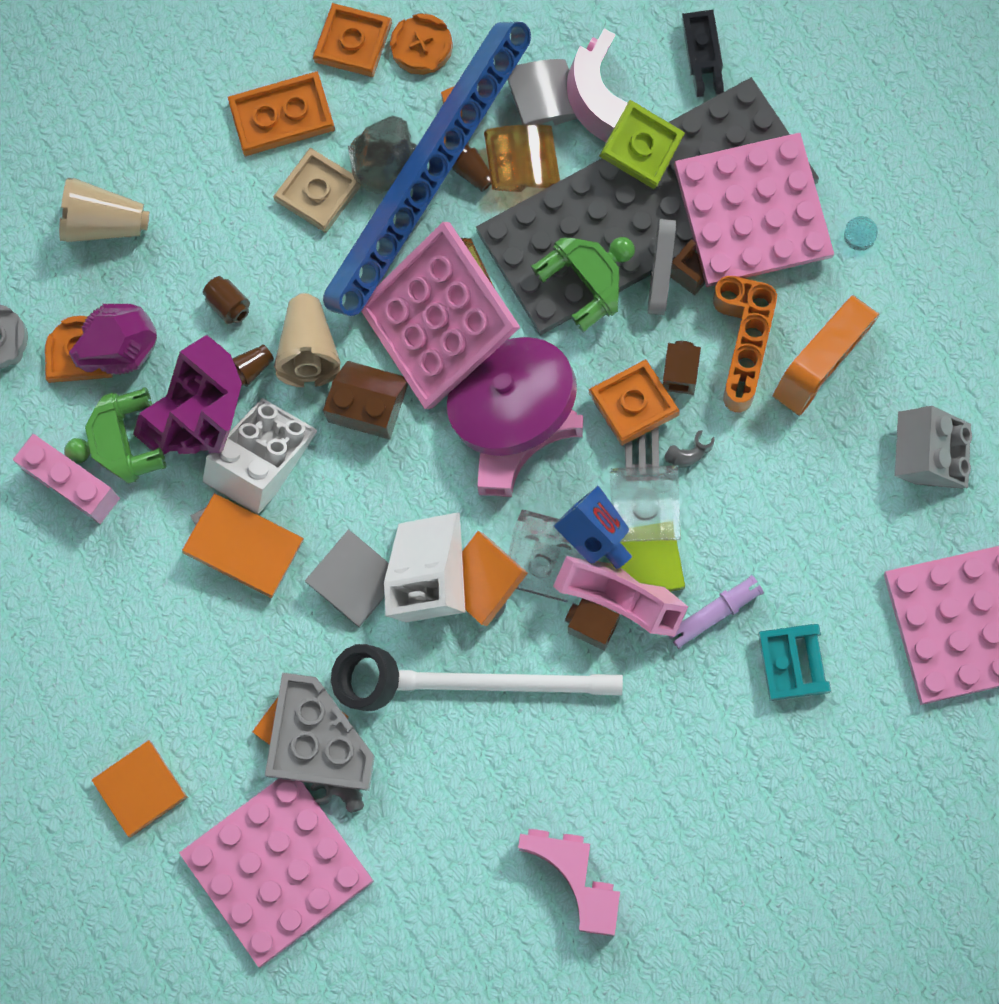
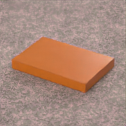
[227,71,335,156]
[182,493,304,598]

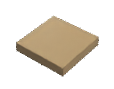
[273,148,363,233]

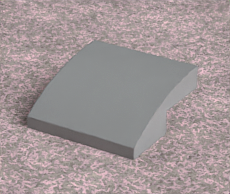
[507,59,578,129]
[305,529,389,627]

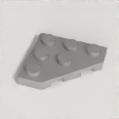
[265,673,375,791]

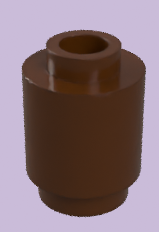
[202,276,250,324]

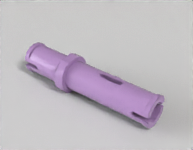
[669,575,764,649]

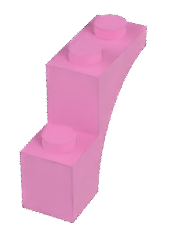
[477,410,583,497]
[553,556,689,637]
[518,829,620,936]

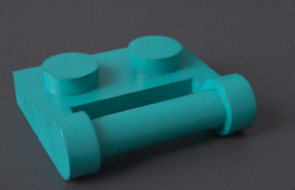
[758,624,831,701]

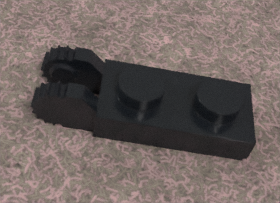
[682,10,724,97]

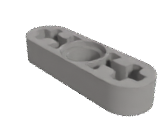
[648,219,676,315]

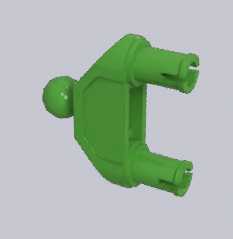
[531,237,635,333]
[64,387,167,484]

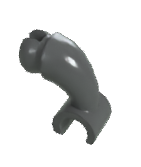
[664,430,715,468]
[311,784,364,813]

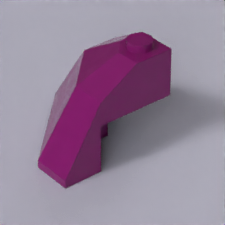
[133,335,242,454]

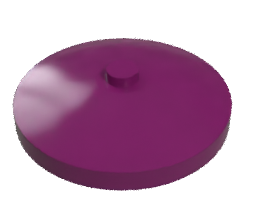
[447,337,577,456]

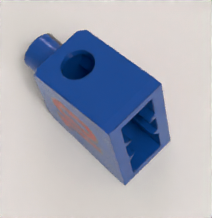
[553,486,632,570]

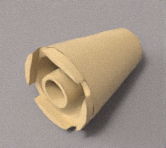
[59,178,150,242]
[274,293,341,387]

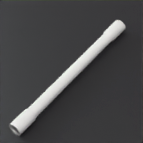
[396,670,623,696]

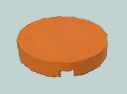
[390,13,453,75]

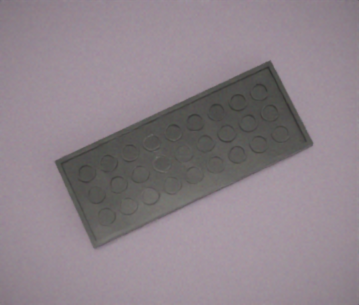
[476,77,819,336]

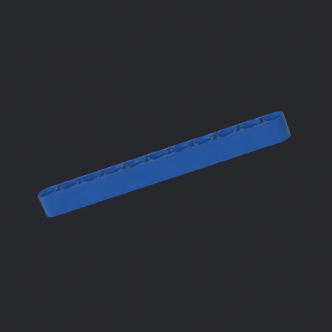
[323,22,531,316]

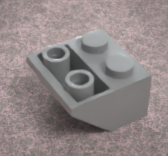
[895,406,972,489]

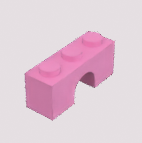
[13,434,120,524]

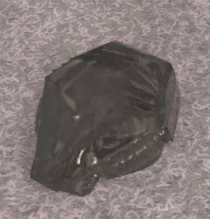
[348,115,417,194]

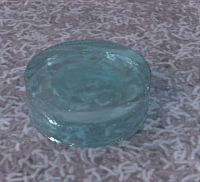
[844,216,878,251]

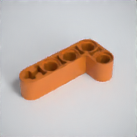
[713,276,777,413]
[772,295,880,416]

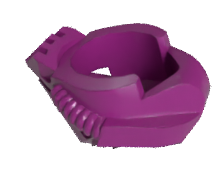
[69,304,157,375]

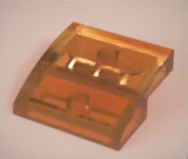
[484,125,560,192]

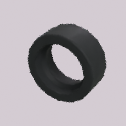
[331,644,399,711]

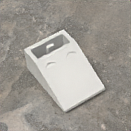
[203,398,317,515]
[384,512,465,622]

